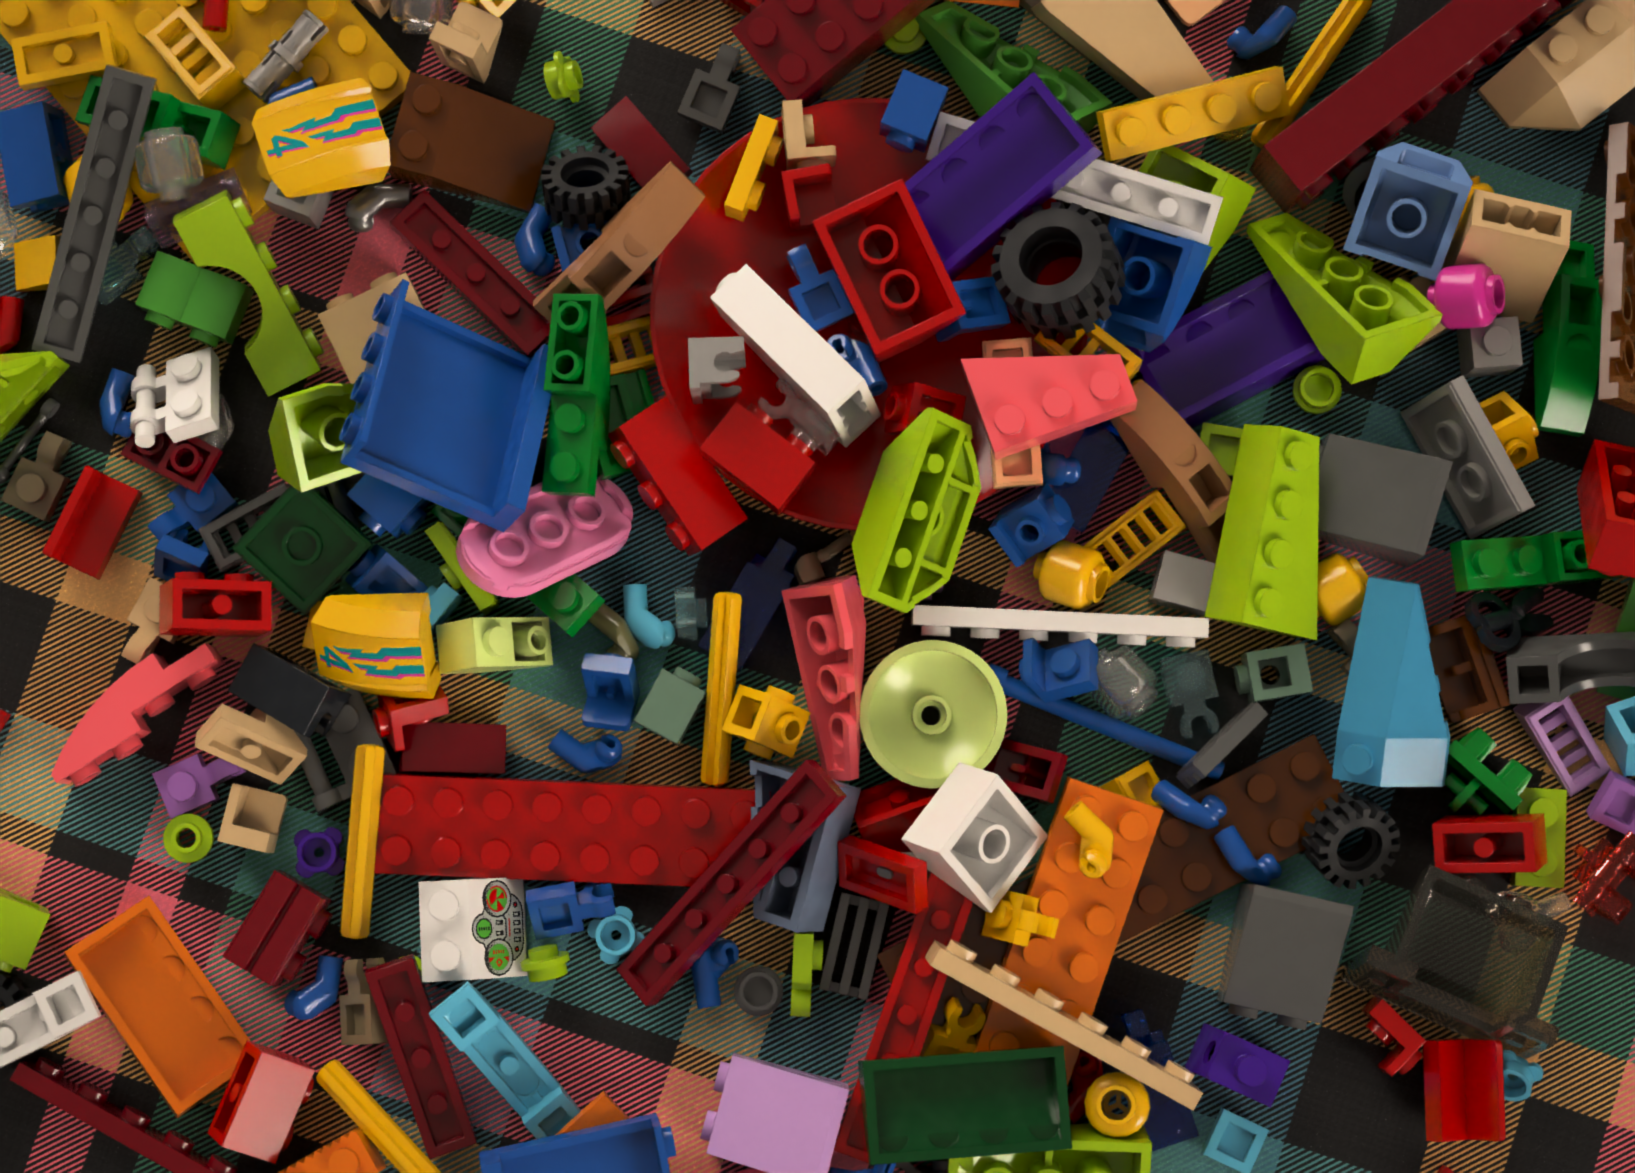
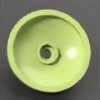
[860,640,1007,789]

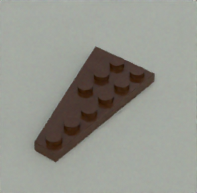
[1598,122,1635,414]

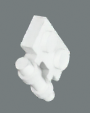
[130,347,219,448]

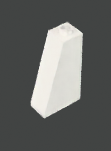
[710,264,881,448]

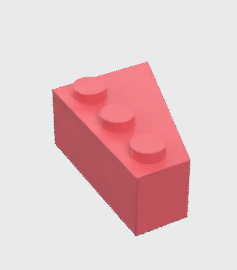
[961,354,1137,461]

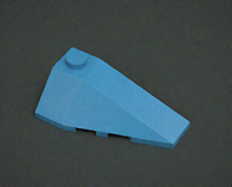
[1332,576,1450,787]

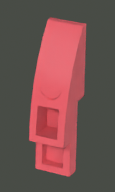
[51,643,225,787]

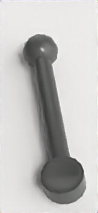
[0,397,60,484]

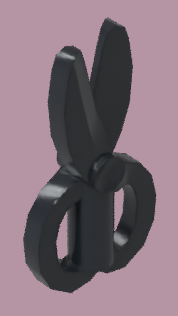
[1464,587,1554,653]

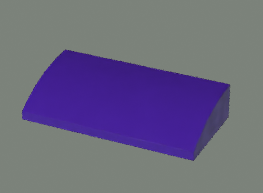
[905,72,1102,281]
[1125,271,1325,428]

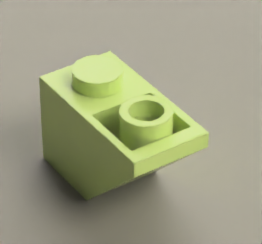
[436,617,553,674]

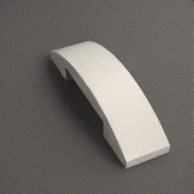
[0,970,102,1068]

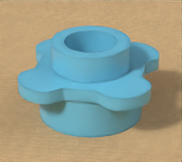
[587,906,645,964]
[1503,1050,1543,1102]

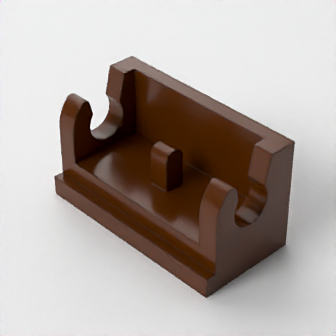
[1428,615,1511,724]

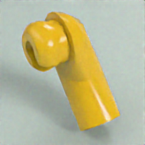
[1064,801,1114,878]

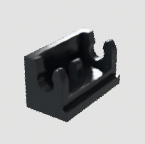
[228,643,352,738]

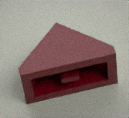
[983,739,1068,806]

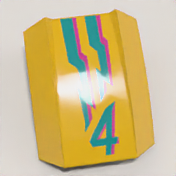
[251,78,391,198]
[310,593,441,699]

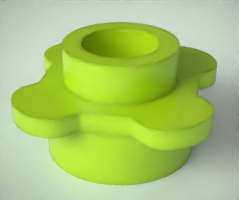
[543,51,583,103]

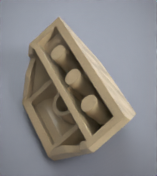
[1477,0,1635,131]

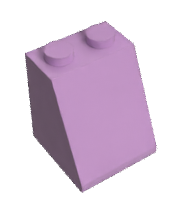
[700,1053,849,1173]

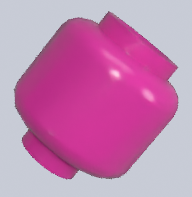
[1427,263,1505,330]

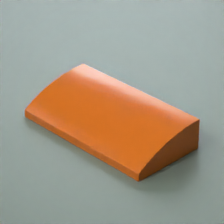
[64,895,250,1119]

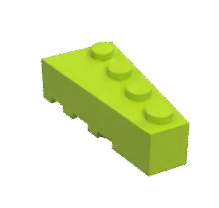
[1204,424,1320,640]

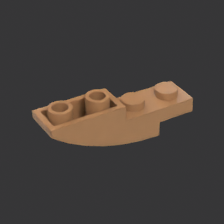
[533,161,705,323]
[1110,379,1232,563]

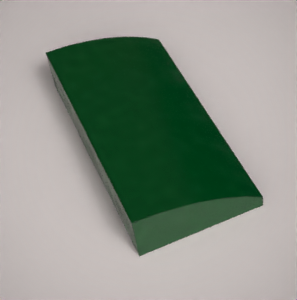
[858,1046,1072,1165]

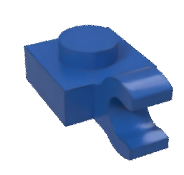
[786,244,854,332]
[147,473,239,541]
[525,881,616,940]

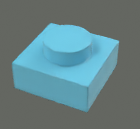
[424,582,465,635]
[1201,1107,1269,1173]

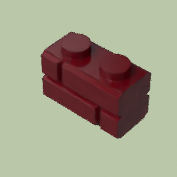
[223,870,333,987]

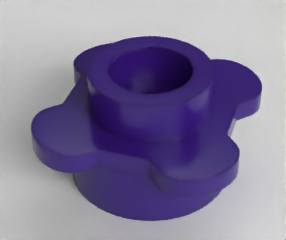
[294,827,345,878]

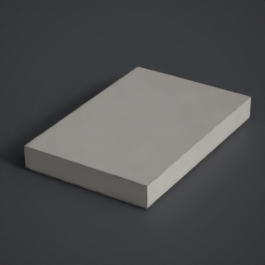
[1400,375,1536,540]

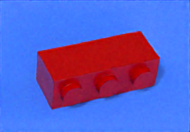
[608,396,748,556]
[1576,439,1635,578]

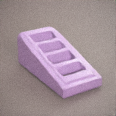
[1513,696,1611,797]

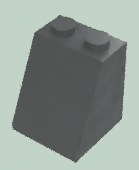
[1318,433,1453,567]
[1217,884,1354,1030]

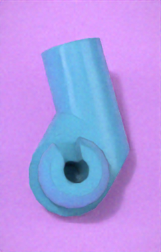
[623,584,675,649]

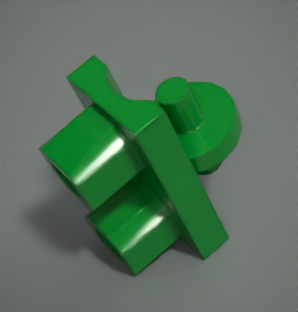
[1445,727,1533,816]

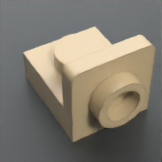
[781,99,836,170]

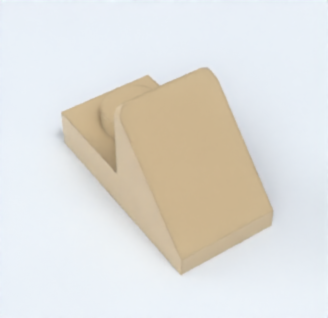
[429,2,503,84]
[195,704,308,785]

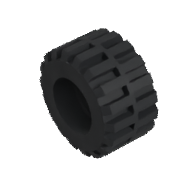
[991,201,1126,340]

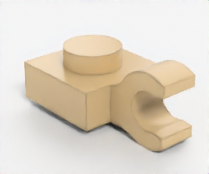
[121,577,178,664]

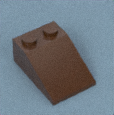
[388,72,556,213]

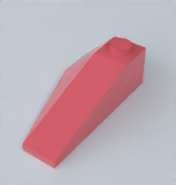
[781,574,866,781]

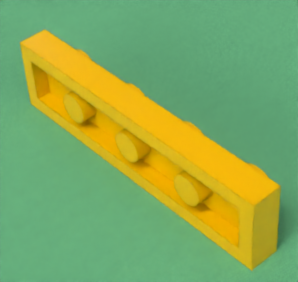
[1096,66,1291,161]

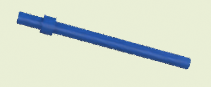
[989,663,1225,781]

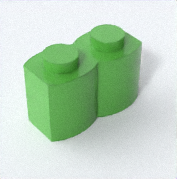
[135,251,254,348]

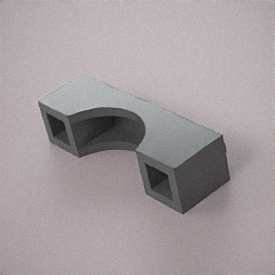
[1506,632,1635,704]

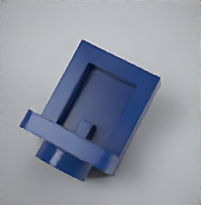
[581,653,640,732]

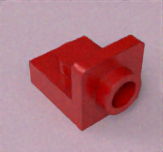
[883,382,966,435]
[372,685,450,752]
[1361,996,1426,1077]

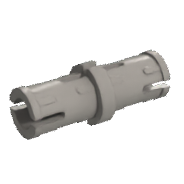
[242,9,329,103]

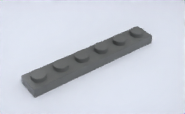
[32,64,157,363]

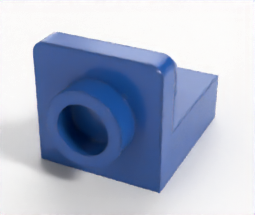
[935,277,1011,342]
[345,544,428,594]
[1019,638,1098,703]

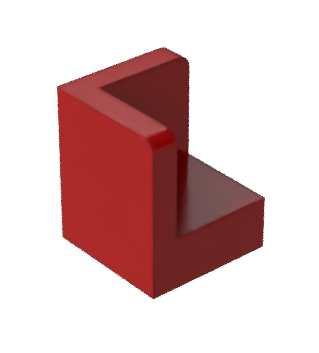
[781,163,836,232]

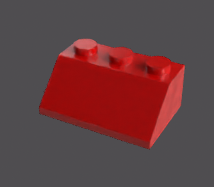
[812,179,966,363]

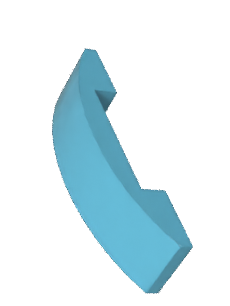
[429,981,581,1139]

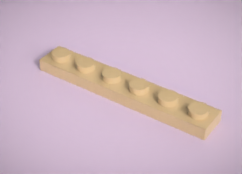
[925,939,1203,1111]

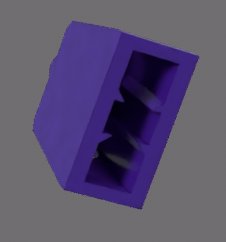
[1185,1023,1291,1108]

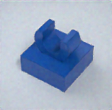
[154,528,211,581]

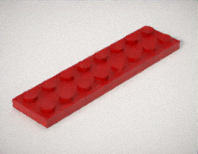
[374,773,771,887]

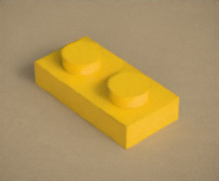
[11,20,118,91]
[724,114,784,222]

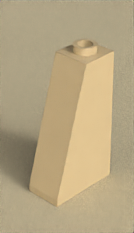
[1031,0,1214,100]

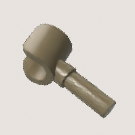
[794,532,853,585]

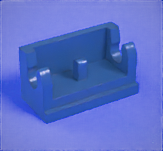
[0,101,73,212]

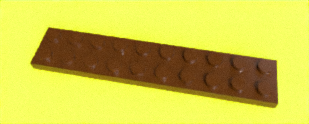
[877,734,1344,1027]

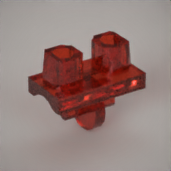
[1572,831,1635,925]

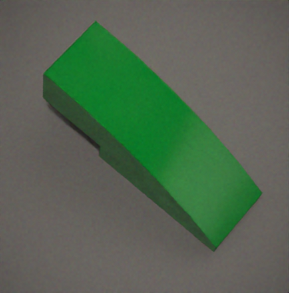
[75,75,240,170]

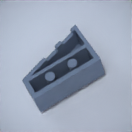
[750,760,861,932]

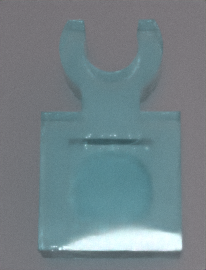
[674,587,708,641]
[1158,649,1219,739]

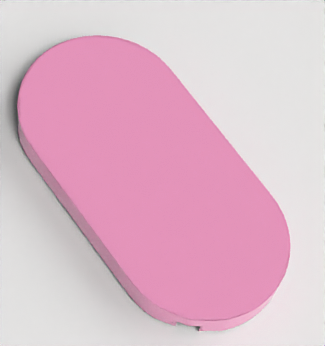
[456,477,633,598]

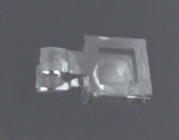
[758,379,841,456]

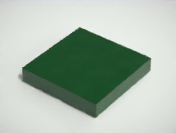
[232,485,373,615]

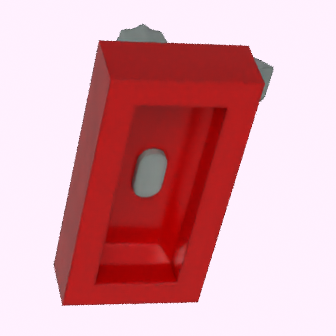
[837,835,930,914]

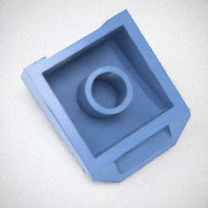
[1343,142,1473,281]

